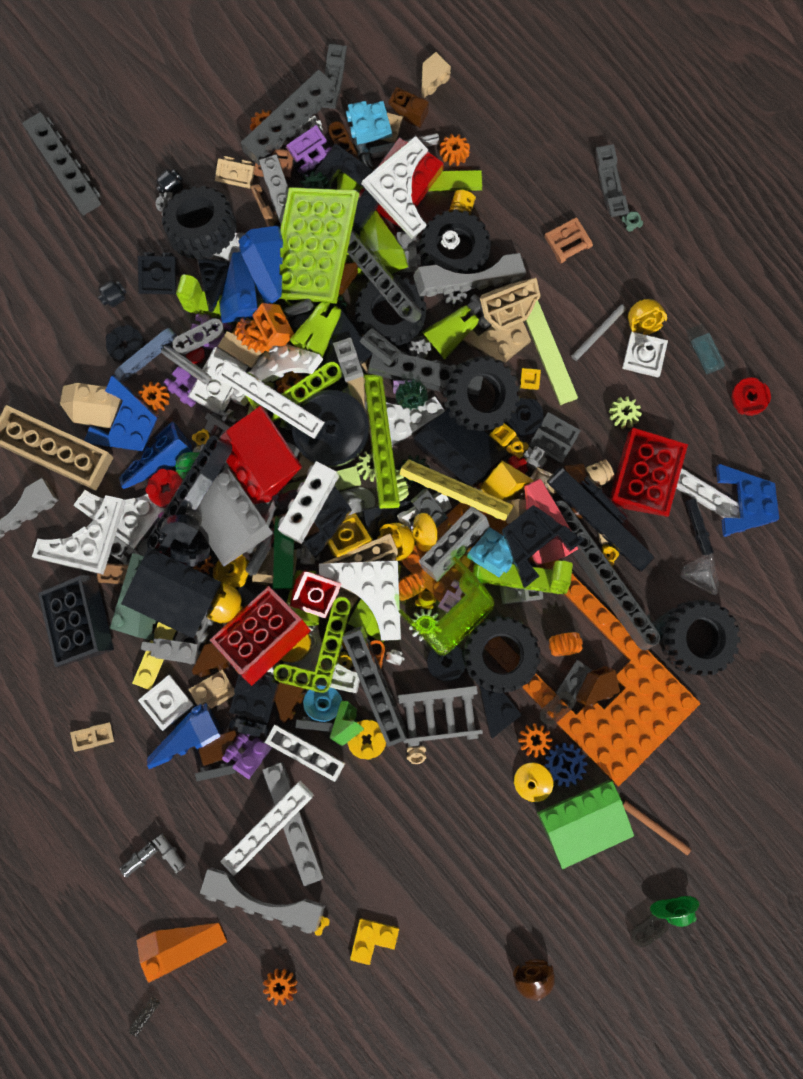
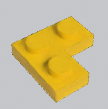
[350,918,399,965]

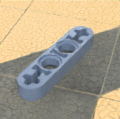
[115,328,177,382]

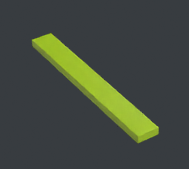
[337,170,482,193]
[364,375,400,508]

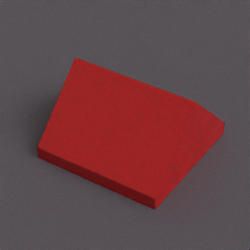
[290,570,342,619]

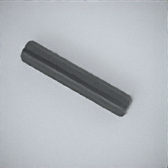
[282,299,314,319]
[246,528,275,576]

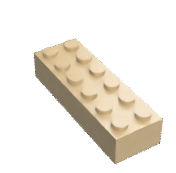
[0,405,113,491]

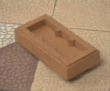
[97,563,129,584]

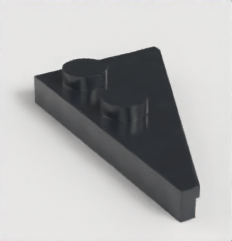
[197,258,230,312]
[362,498,414,541]
[480,686,521,739]

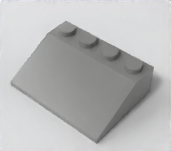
[192,468,273,566]

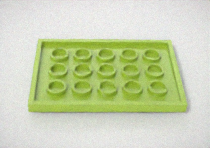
[279,188,359,304]

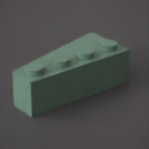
[110,553,156,640]

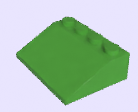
[537,780,634,869]

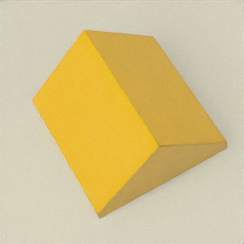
[480,461,533,502]
[327,513,372,557]

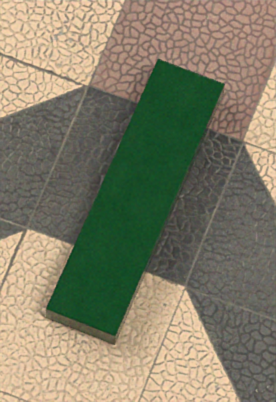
[273,516,295,590]

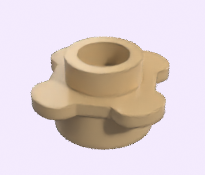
[407,746,426,764]

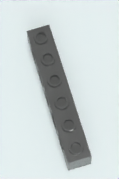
[241,70,335,166]
[22,112,101,216]
[368,351,483,401]
[342,625,407,747]

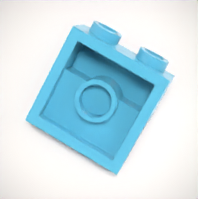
[346,101,392,145]
[467,527,513,578]

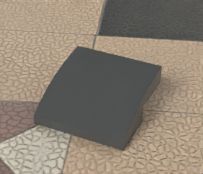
[529,412,581,463]

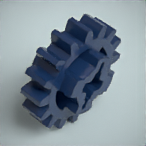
[543,743,588,787]

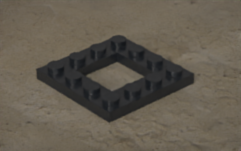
[304,143,380,234]

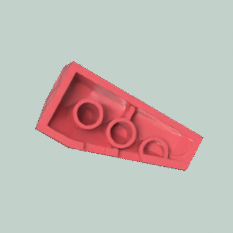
[524,479,578,565]

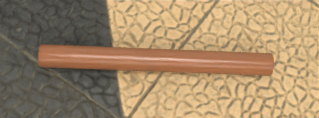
[622,800,691,855]

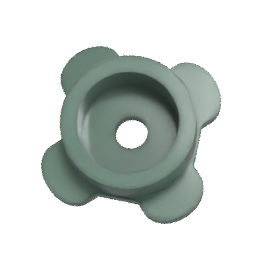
[622,211,643,232]

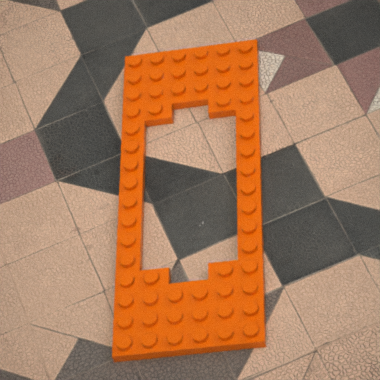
[399,482,701,787]

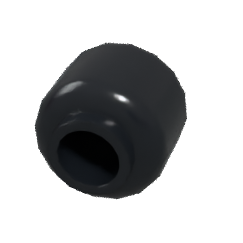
[156,168,184,197]
[98,280,127,308]

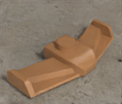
[251,185,279,227]

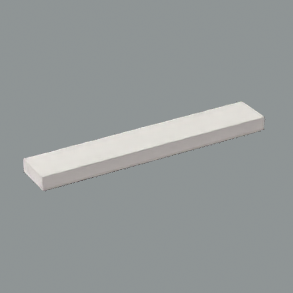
[216,360,325,439]
[676,468,740,518]
[220,781,314,876]

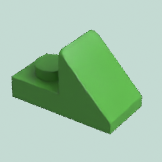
[330,701,364,746]

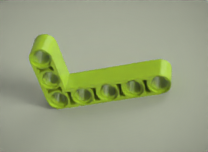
[176,275,261,322]
[246,362,342,422]
[472,561,573,594]
[273,597,351,693]

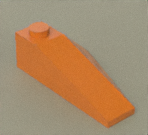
[137,923,228,983]

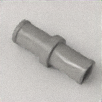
[152,833,186,873]

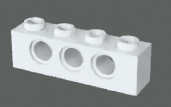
[278,461,339,544]
[265,725,346,782]

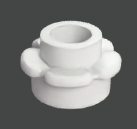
[441,231,460,249]
[386,649,404,665]

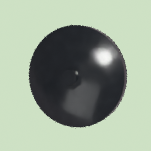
[292,390,369,467]

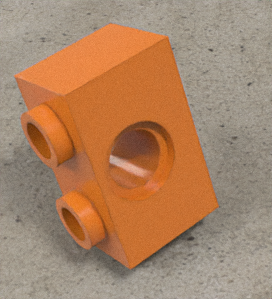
[252,303,294,346]

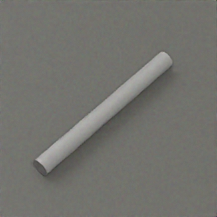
[571,304,626,361]

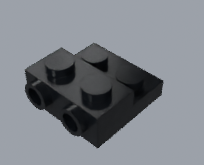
[138,252,178,295]
[229,674,279,723]

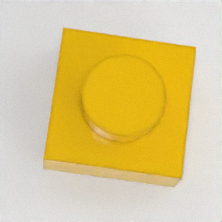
[520,368,541,390]
[489,423,517,448]

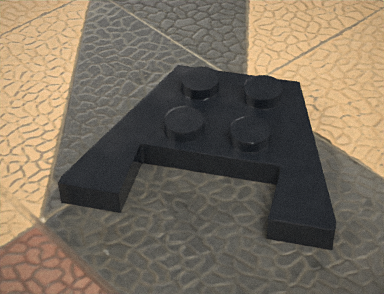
[272,481,352,558]
[502,505,584,588]

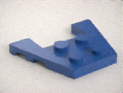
[84,375,159,451]
[716,464,779,537]

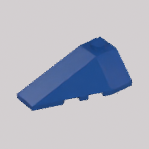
[238,226,283,304]
[220,252,258,323]
[119,421,193,489]
[147,703,221,769]

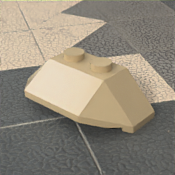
[480,278,540,331]
[60,383,138,428]
[322,534,398,594]

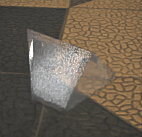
[681,554,719,596]

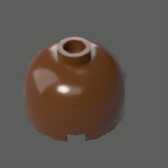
[513,959,555,1001]

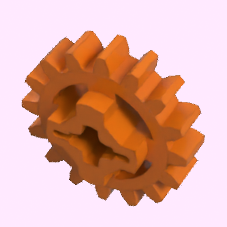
[234,317,273,353]

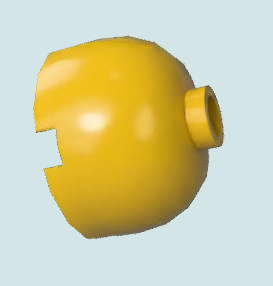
[628,299,667,335]
[377,523,415,561]
[206,583,243,623]

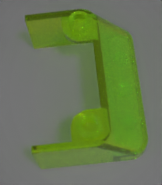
[398,557,494,655]

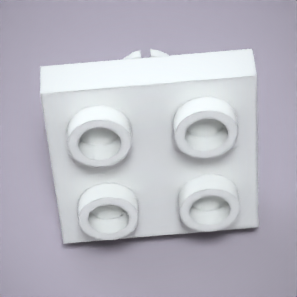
[622,332,668,377]

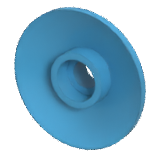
[303,685,342,722]

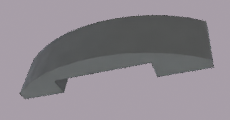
[322,44,347,109]
[595,144,629,217]

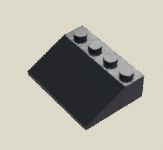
[289,302,373,389]
[414,408,509,488]
[121,547,222,638]
[38,575,114,667]

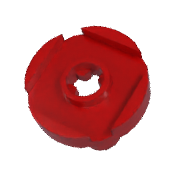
[731,377,771,416]
[146,469,183,508]

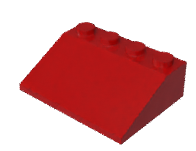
[358,138,444,229]
[220,406,302,505]
[610,428,688,517]
[210,586,311,686]

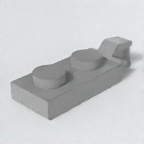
[141,638,199,664]

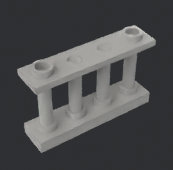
[398,686,483,747]

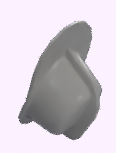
[340,487,375,518]

